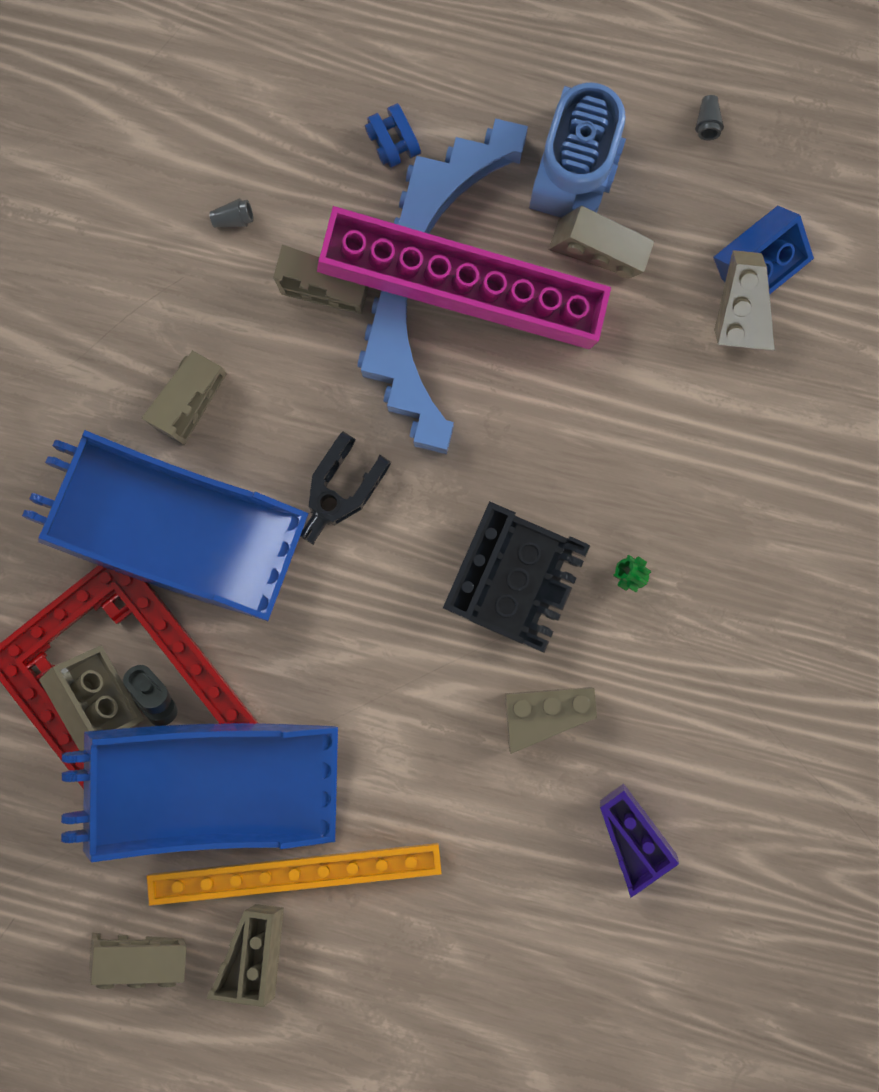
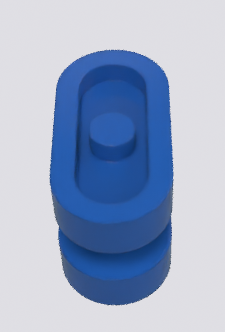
[364,103,421,168]

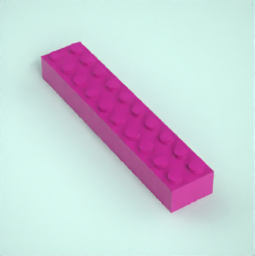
[317,206,611,349]

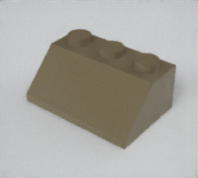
[39,645,144,751]

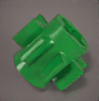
[613,555,651,592]

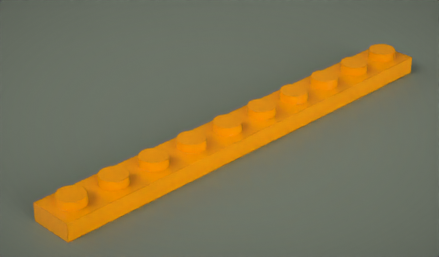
[147,843,442,906]

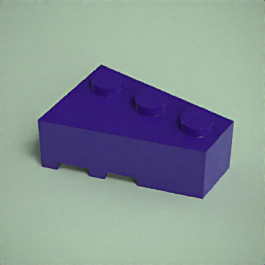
[600,783,679,898]

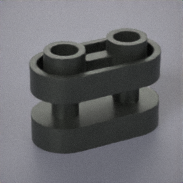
[123,665,178,726]

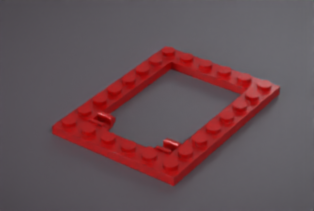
[0,565,258,789]

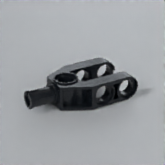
[300,431,391,545]

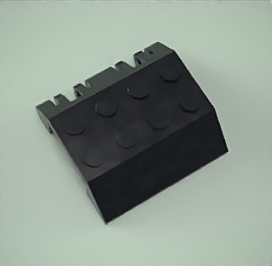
[443,501,590,653]

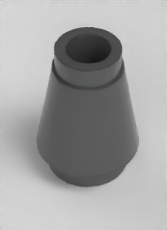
[695,95,724,140]
[210,198,254,228]

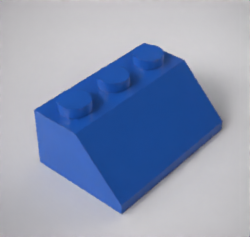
[713,205,814,294]

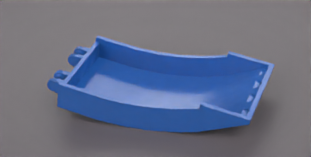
[22,430,309,621]
[61,723,338,862]

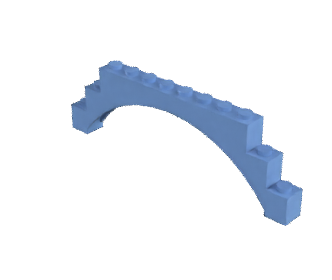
[358,118,528,454]

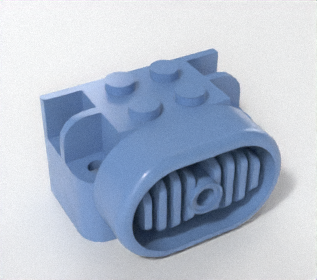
[529,82,626,218]

